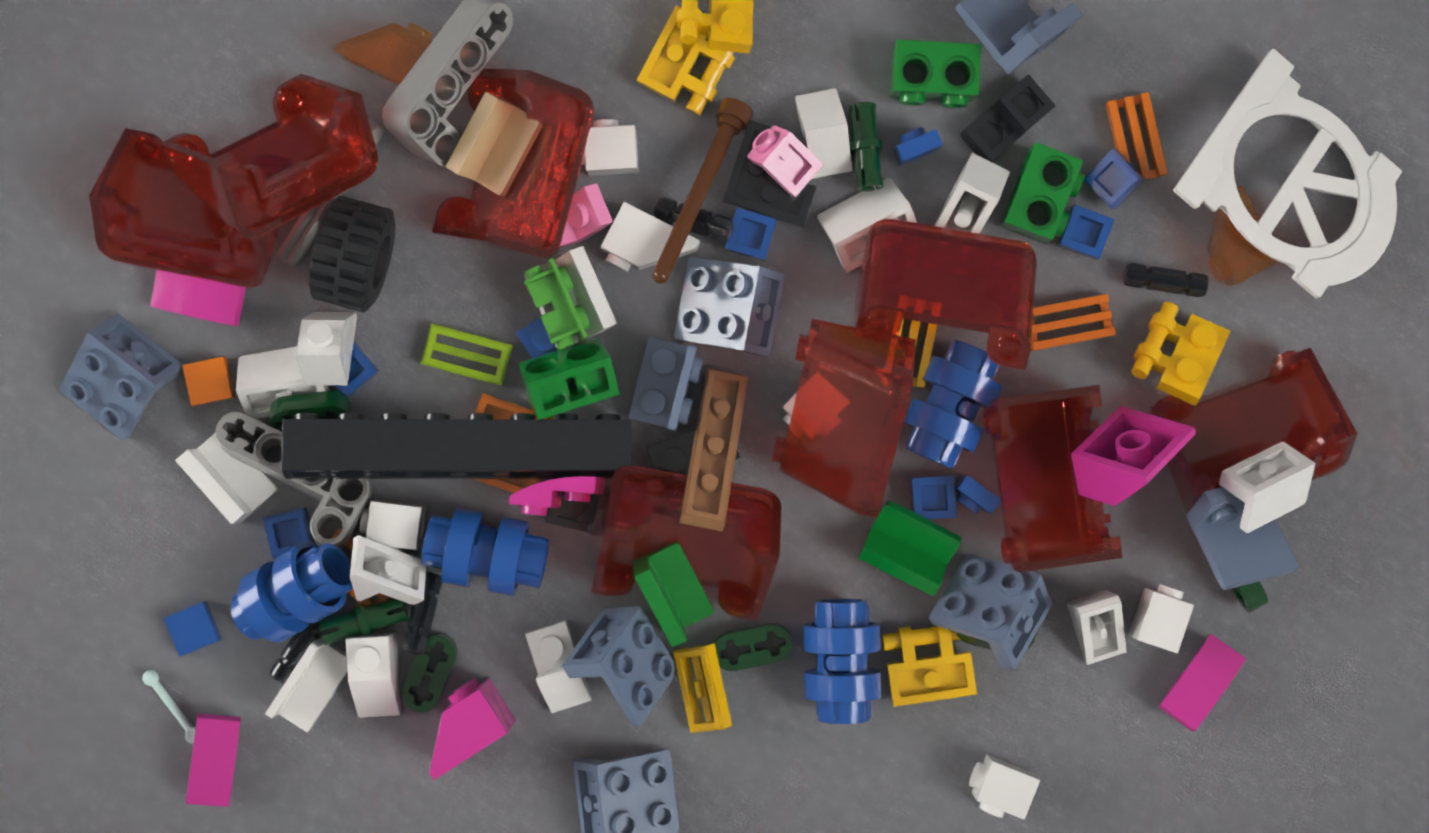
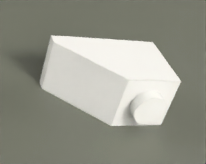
[927,153,1010,259]
[601,202,700,272]
[296,312,357,386]
[346,631,402,718]

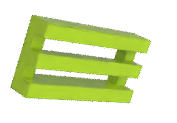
[420,323,514,386]

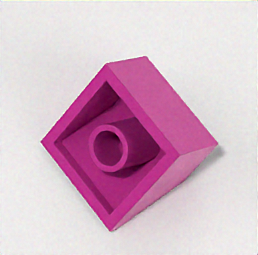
[1071,406,1196,506]
[429,678,516,780]

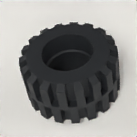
[309,196,396,313]

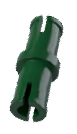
[849,102,884,192]
[318,598,409,646]

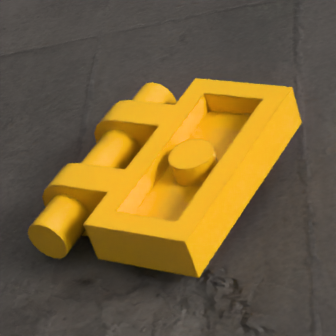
[677,0,754,54]
[637,5,735,116]
[1131,302,1231,406]
[882,625,977,707]

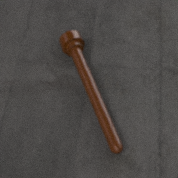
[652,97,754,284]

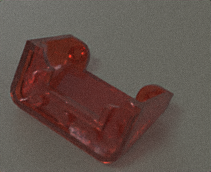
[432,68,594,258]
[159,74,378,239]
[89,128,293,288]
[853,219,1037,370]
[772,319,916,518]
[1150,348,1358,514]
[983,385,1123,573]
[591,466,782,621]

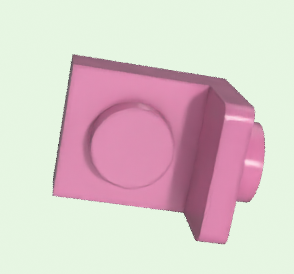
[747,125,823,197]
[539,183,613,249]

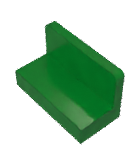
[858,500,962,597]
[633,541,714,648]

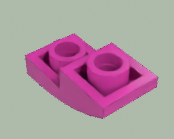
[150,265,247,326]
[509,476,605,516]
[1158,634,1246,732]
[186,713,241,807]

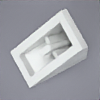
[795,88,852,179]
[1066,590,1127,665]

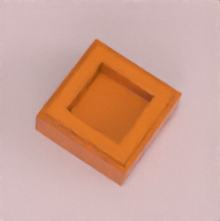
[182,356,236,406]

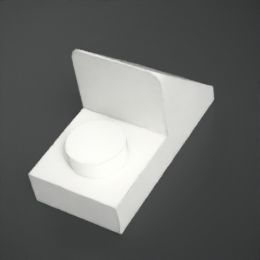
[350,535,426,605]
[525,620,592,713]

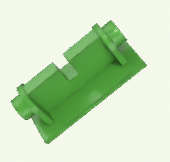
[524,258,590,350]

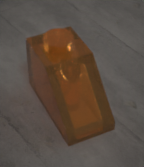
[334,22,432,85]
[1207,184,1278,287]

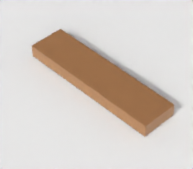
[680,368,748,531]

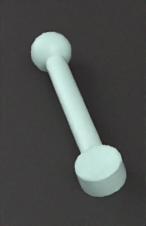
[142,670,196,744]

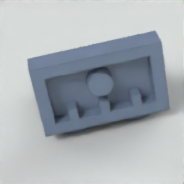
[956,0,1083,74]
[674,257,785,357]
[59,313,184,440]
[628,336,704,431]
[1186,487,1299,590]
[929,554,1053,671]
[561,606,677,726]
[573,749,679,833]

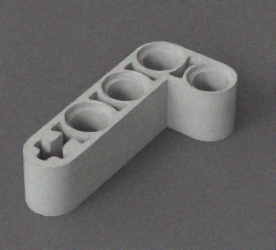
[382,0,513,167]
[216,412,372,549]

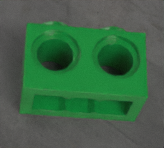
[889,39,981,108]
[999,142,1085,244]
[518,338,620,421]

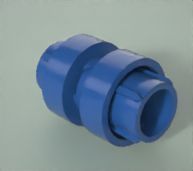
[903,340,1003,469]
[421,507,550,597]
[231,541,353,642]
[804,598,882,724]

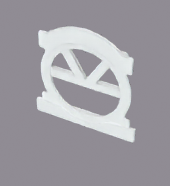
[1173,49,1402,298]

